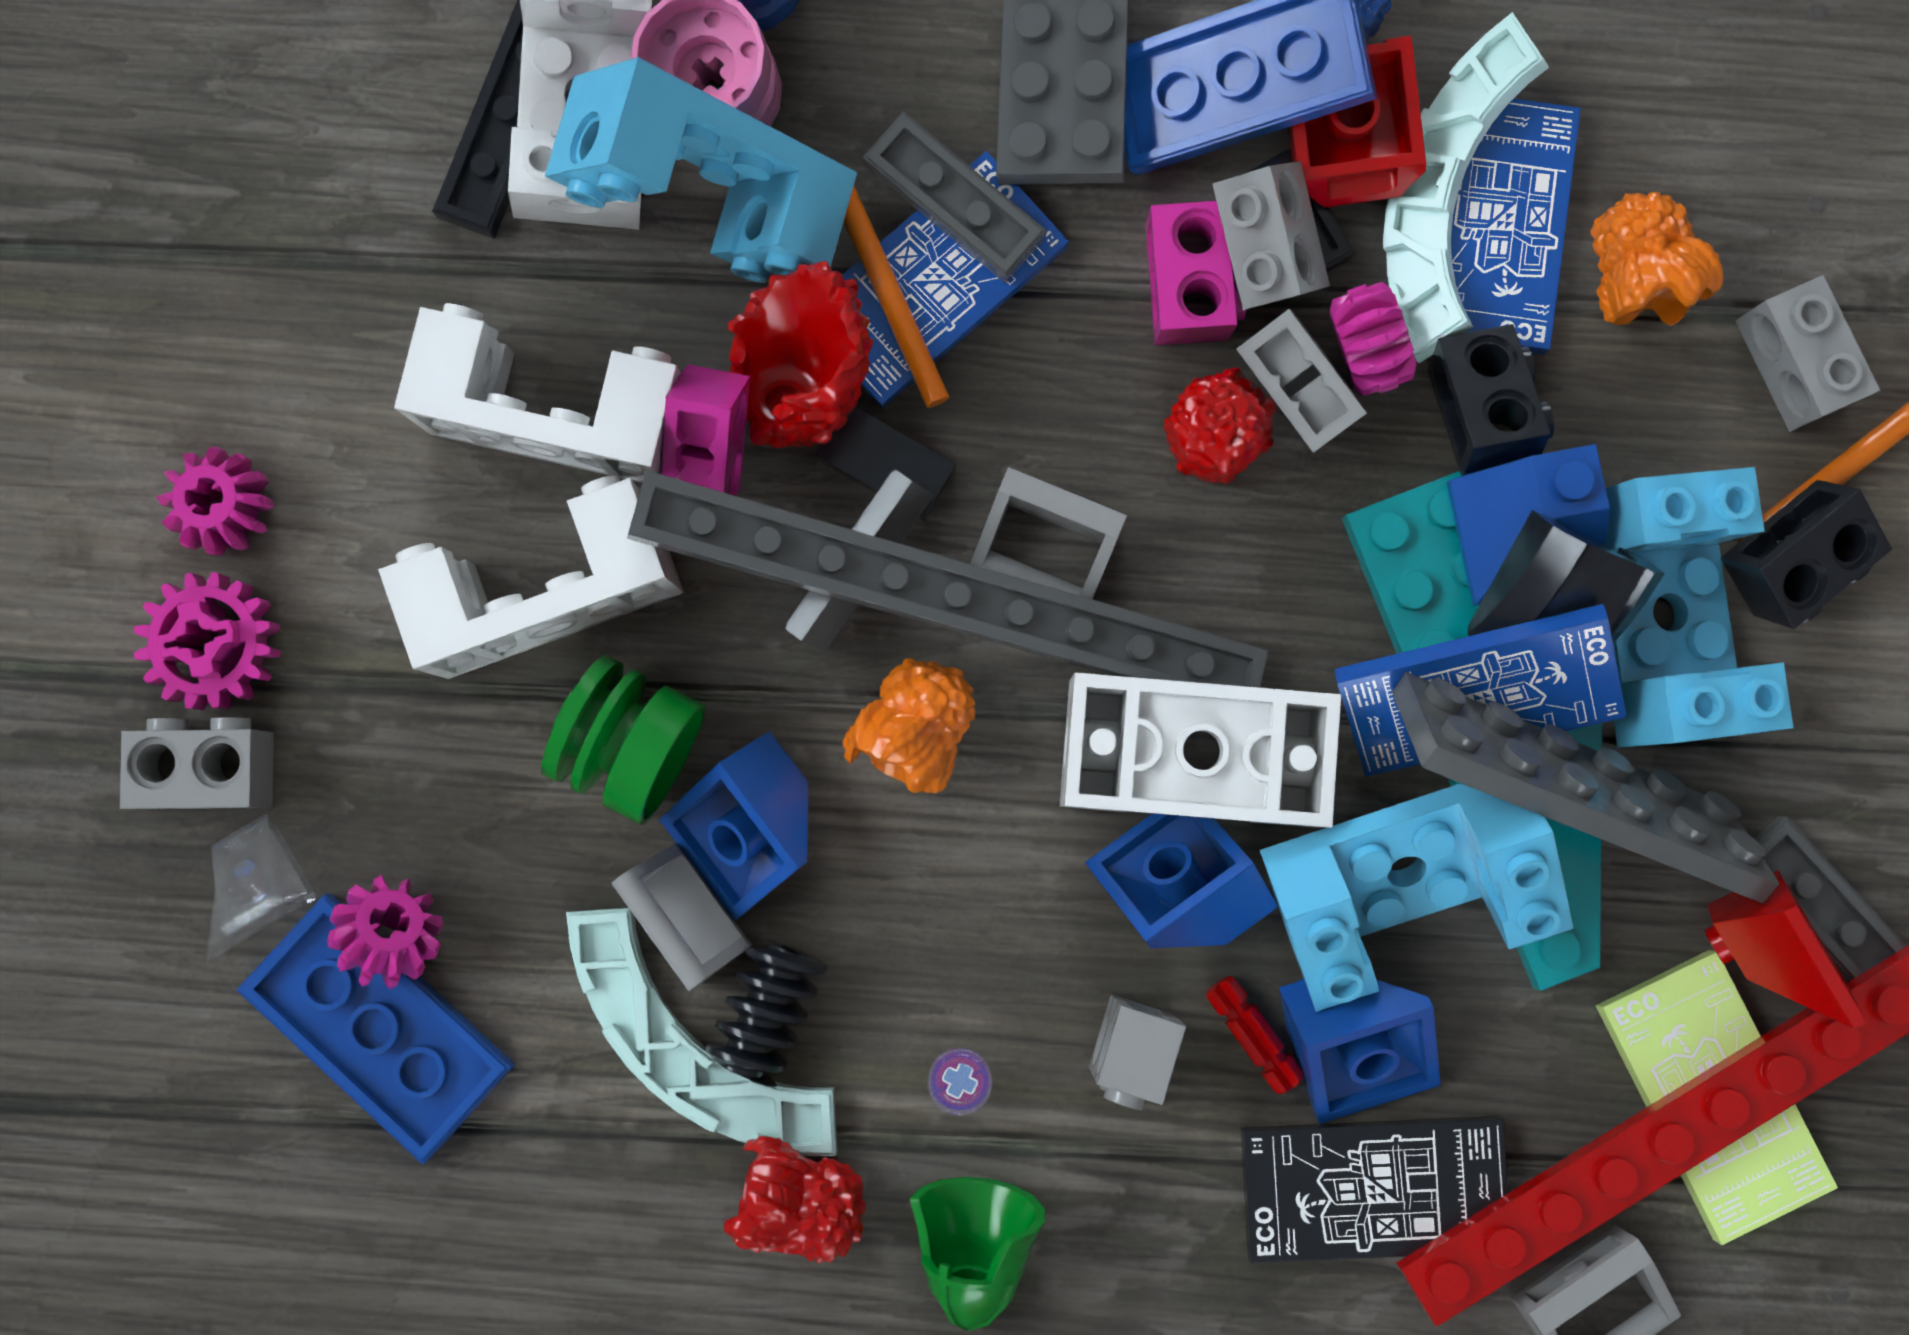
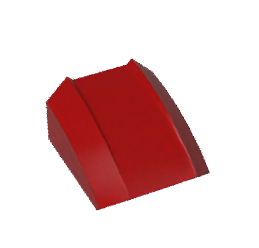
[1287,35,1426,207]

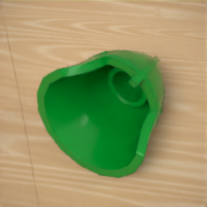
[910,1177,1045,1332]

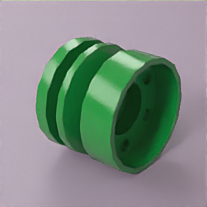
[541,654,706,825]

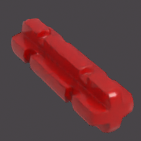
[1206,975,1304,1095]

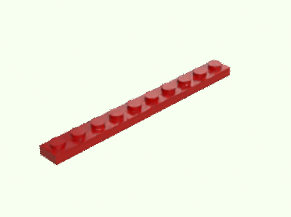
[1396,945,1909,1327]

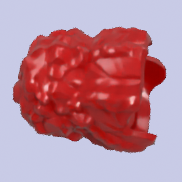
[1163,367,1277,484]
[723,1136,866,1263]

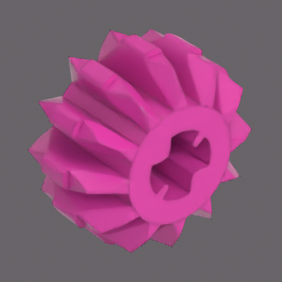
[1329,282,1417,396]
[156,447,276,556]
[327,875,443,990]

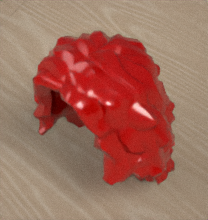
[728,261,874,449]

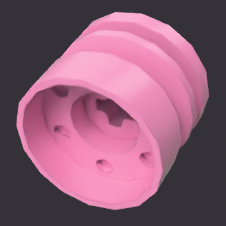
[631,0,783,127]

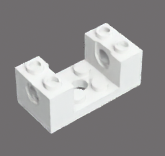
[508,0,652,230]
[394,303,681,483]
[378,475,684,679]
[1059,673,1341,828]

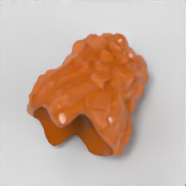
[1590,192,1724,326]
[842,658,976,794]

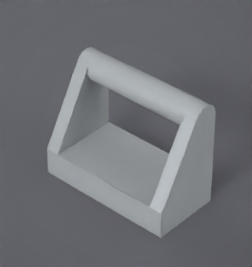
[970,467,1127,599]
[611,843,753,991]
[1510,1225,1681,1335]

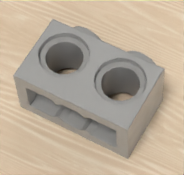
[1212,161,1330,310]
[1735,275,1880,432]
[1236,309,1367,453]
[120,717,274,809]
[1089,994,1186,1110]

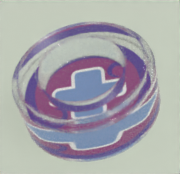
[928,1048,992,1116]

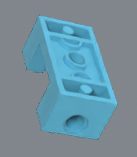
[544,57,857,283]
[1606,467,1794,748]
[1260,783,1574,1012]

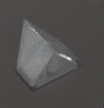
[206,813,317,963]

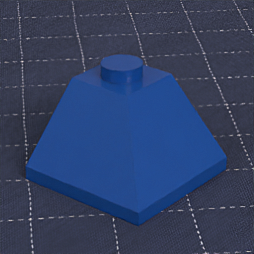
[1446,444,1610,606]
[659,731,808,921]
[1085,813,1278,949]
[1279,978,1441,1124]

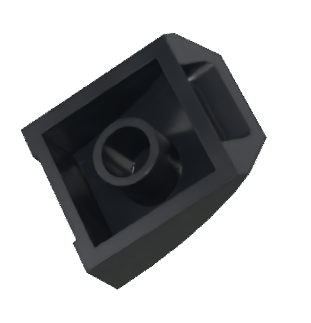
[1467,510,1665,644]

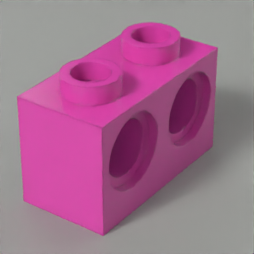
[1145,201,1246,346]
[661,364,750,496]

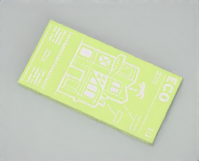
[1595,950,1838,1245]

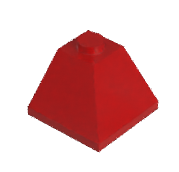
[1704,870,1868,1029]

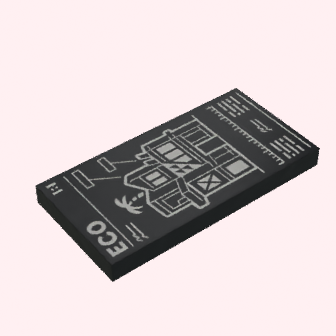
[1241,1116,1508,1264]

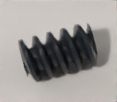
[704,939,828,1087]

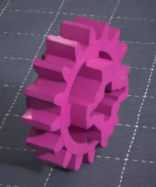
[133,572,281,711]

